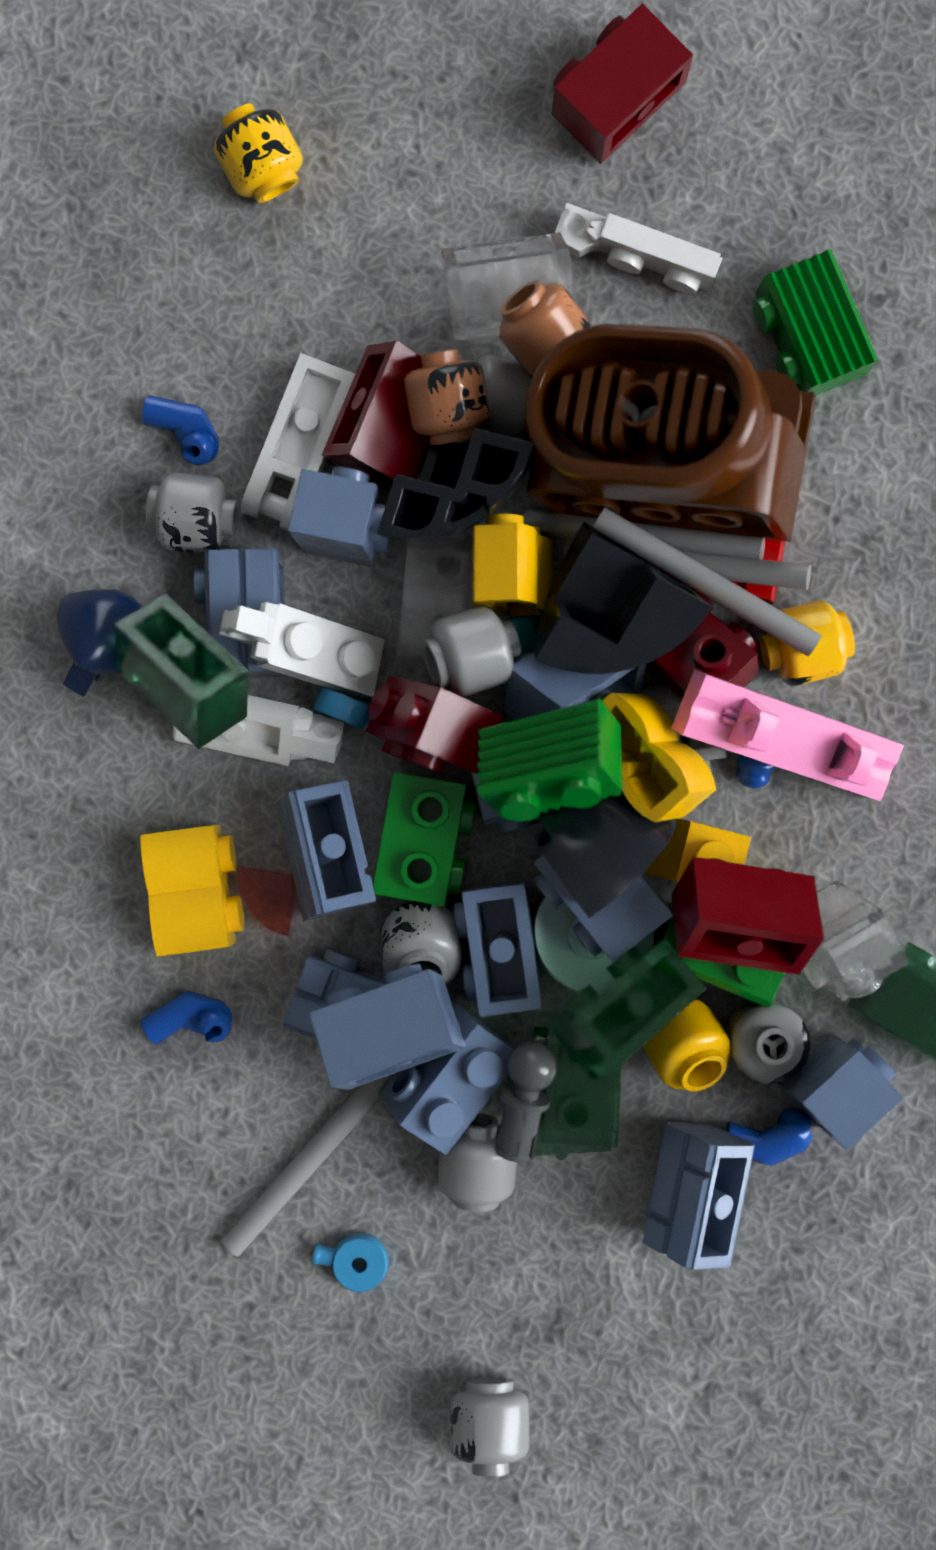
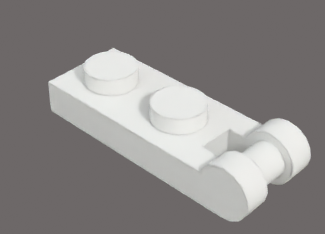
[241,353,355,530]

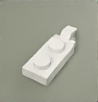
[554,203,722,295]
[219,602,385,699]
[172,680,344,766]

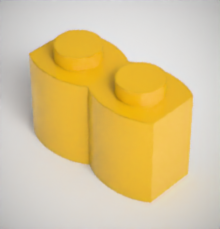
[472,514,553,617]
[603,693,716,822]
[140,824,245,957]

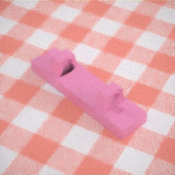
[671,670,904,801]

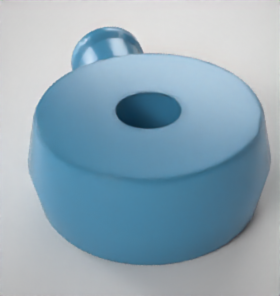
[313,687,370,729]
[312,1233,389,1292]

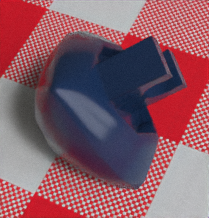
[57,589,161,697]

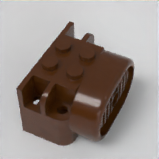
[525,324,816,542]

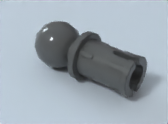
[495,1042,557,1163]

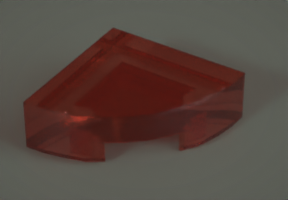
[238,866,297,936]

